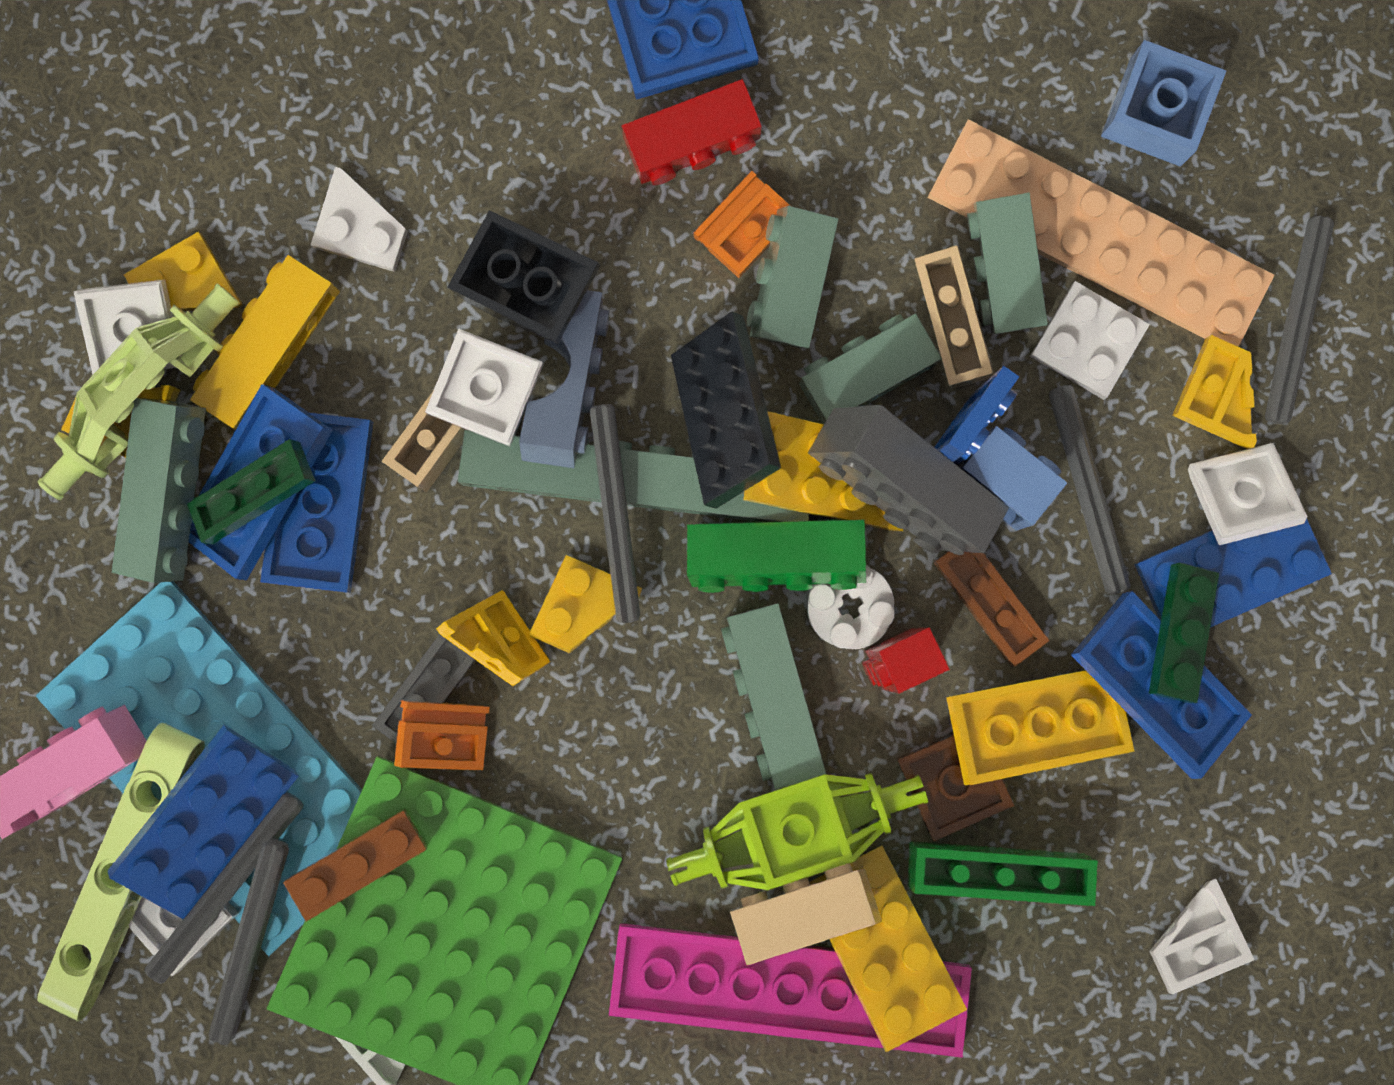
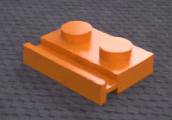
[694,171,792,278]
[394,700,490,770]

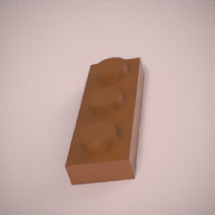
[933,551,1050,667]
[283,809,427,922]

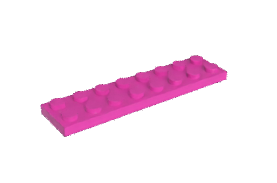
[609,923,972,1058]

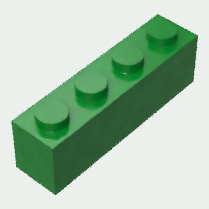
[687,520,867,593]
[907,841,1098,906]

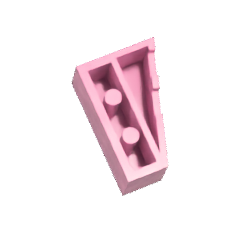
[0,705,147,839]

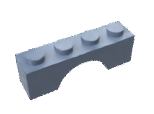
[519,290,610,468]

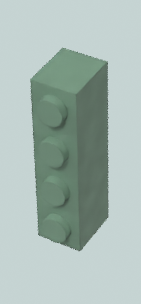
[111,398,206,583]
[721,603,826,789]

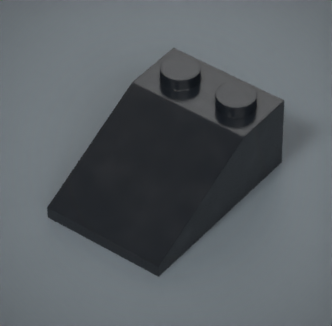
[447,210,601,344]

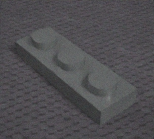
[372,634,476,743]

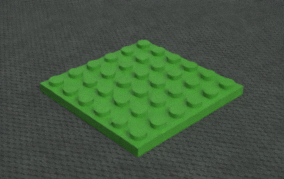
[266,756,622,1085]

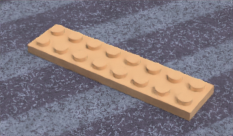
[927,119,1275,347]

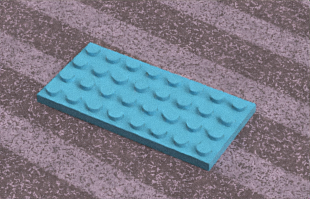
[36,581,362,956]

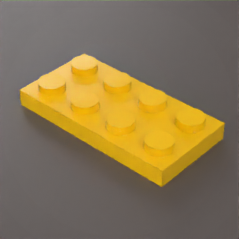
[743,411,903,531]
[946,670,1134,785]
[810,846,967,1052]

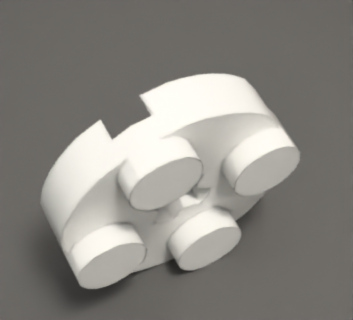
[807,565,894,649]

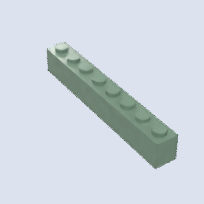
[458,430,809,522]

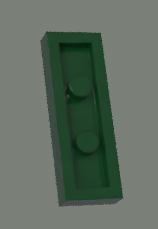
[187,439,315,544]
[1149,563,1219,703]

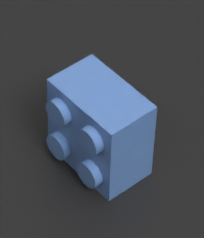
[1101,40,1226,167]
[958,426,1067,531]

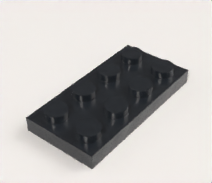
[671,311,781,509]

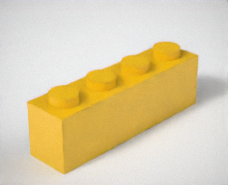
[190,255,340,430]

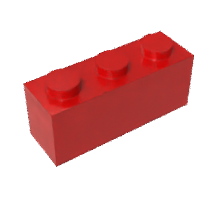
[621,79,762,185]
[862,627,950,694]

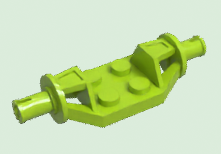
[666,773,928,890]

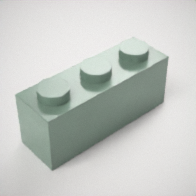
[967,192,1048,334]
[747,206,838,349]
[799,313,942,424]

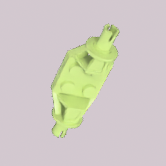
[37,283,240,500]

